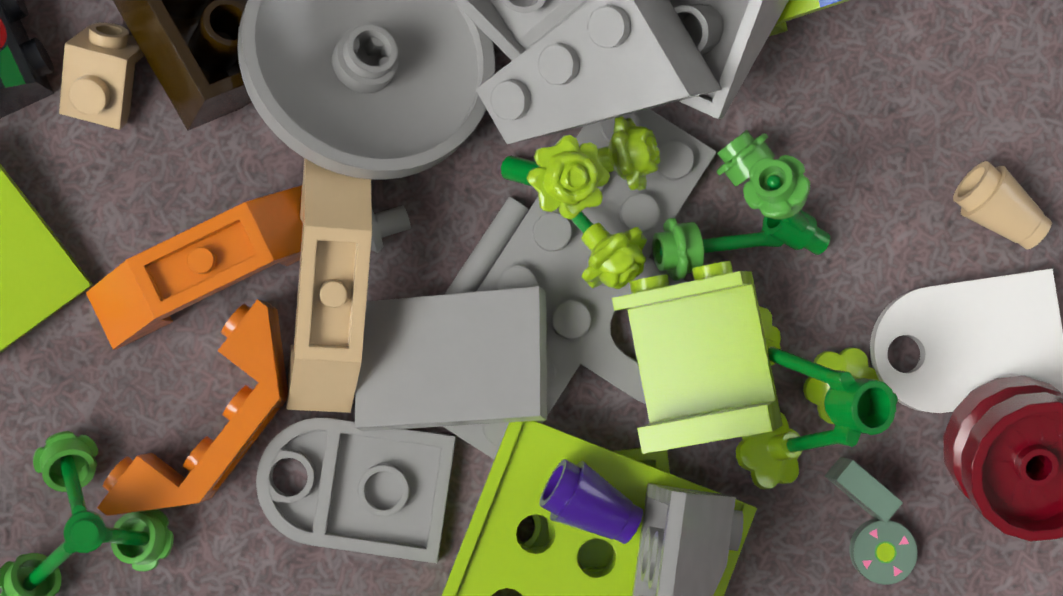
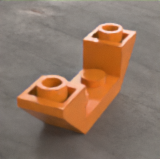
[86,185,303,350]
[97,299,288,516]

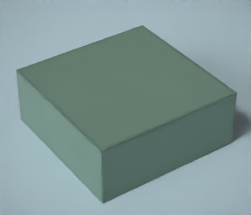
[825,457,903,523]

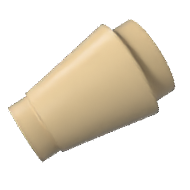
[953,161,1052,249]

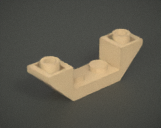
[286,158,372,413]

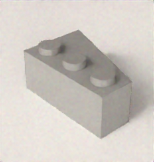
[475,0,722,144]

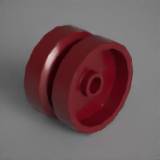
[943,376,1063,542]

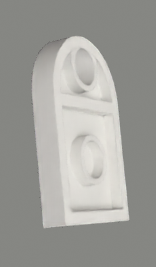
[870,269,1063,413]

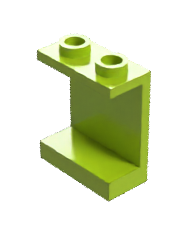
[612,261,783,454]

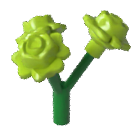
[501,116,661,289]

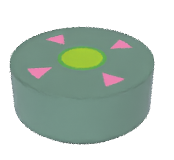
[849,519,918,585]

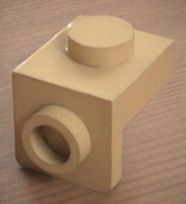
[59,23,144,130]

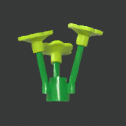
[736,306,898,489]

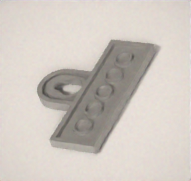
[443,109,716,459]

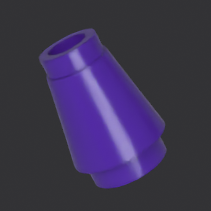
[539,459,643,544]

